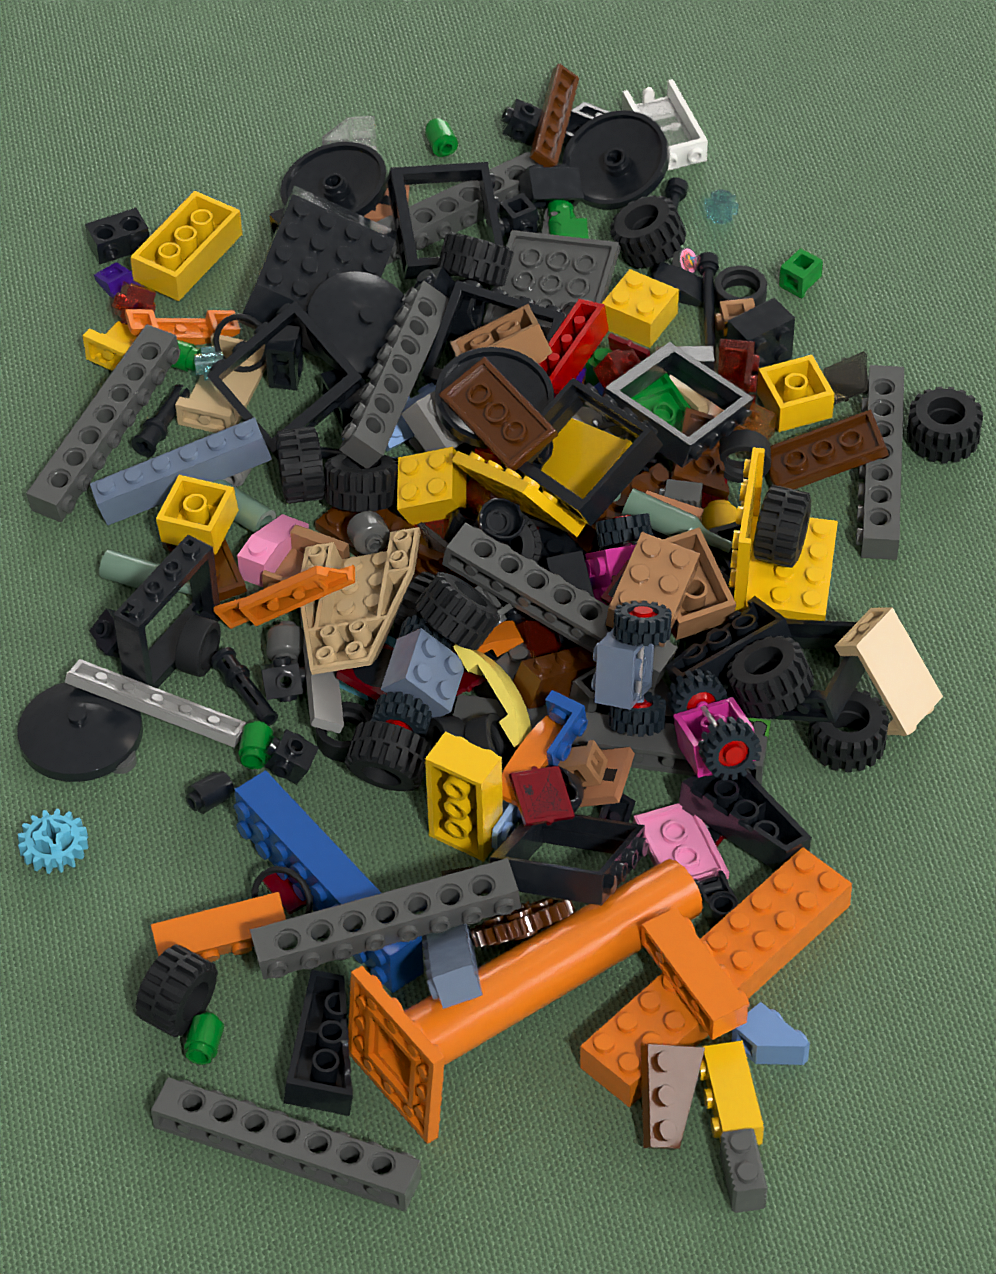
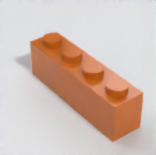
[151,892,286,962]
[641,908,749,1040]

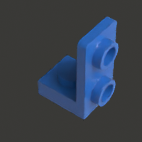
[545,690,588,767]

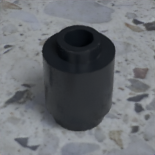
[186,771,234,814]

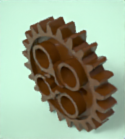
[469,897,575,947]

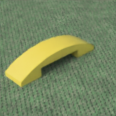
[453,644,531,748]

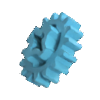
[18,809,88,874]

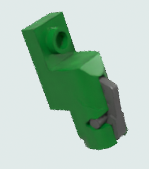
[542,200,589,239]

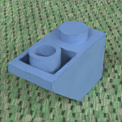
[732,1002,810,1065]

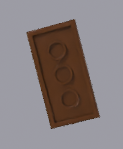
[439,357,558,471]
[769,409,889,490]

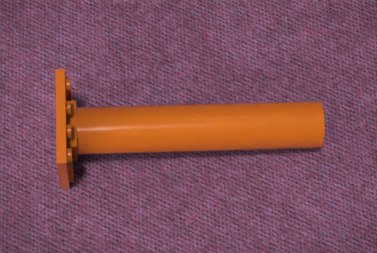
[348,859,702,1144]

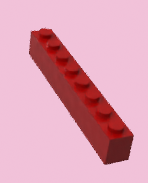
[475,299,609,466]

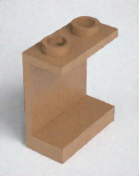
[262,524,350,589]

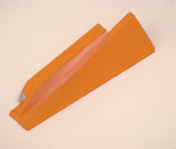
[214,565,355,629]

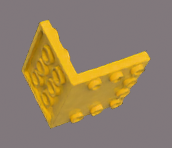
[451,418,632,537]
[729,447,838,621]

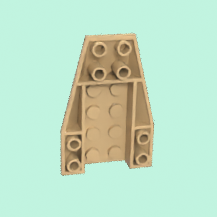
[301,527,421,675]

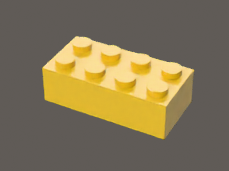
[130,191,242,301]
[425,732,503,862]

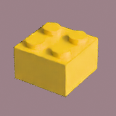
[601,269,679,348]
[757,355,834,432]
[397,447,466,525]
[156,475,239,554]

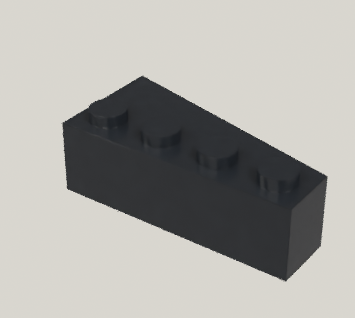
[666,596,792,689]
[679,769,812,871]
[283,969,353,1116]

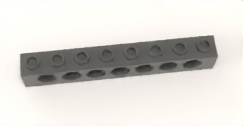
[377,152,538,265]
[339,281,450,469]
[26,324,180,522]
[856,365,904,560]
[442,522,678,689]
[250,858,521,980]
[151,1077,421,1212]

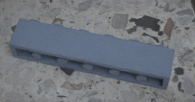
[90,417,272,526]
[422,924,483,1009]

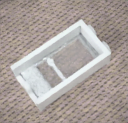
[622,79,708,171]

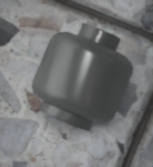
[347,511,390,555]
[266,621,304,663]

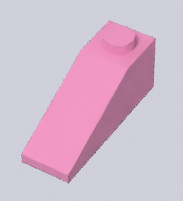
[237,514,309,587]

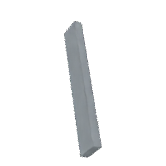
[299,607,344,733]
[65,659,248,748]

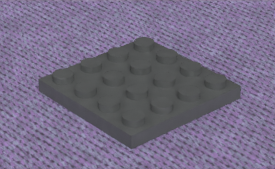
[483,230,620,328]

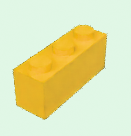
[698,1040,764,1145]

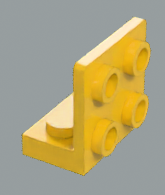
[83,321,137,371]

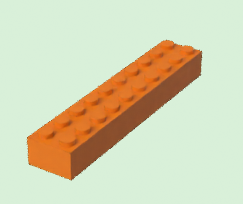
[580,847,852,1108]

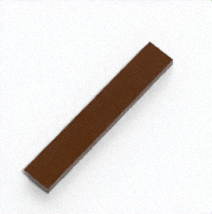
[529,63,579,167]

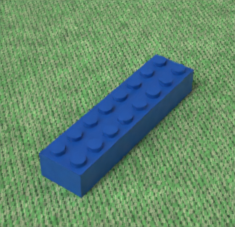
[234,770,424,994]

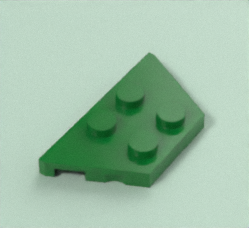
[632,373,690,431]

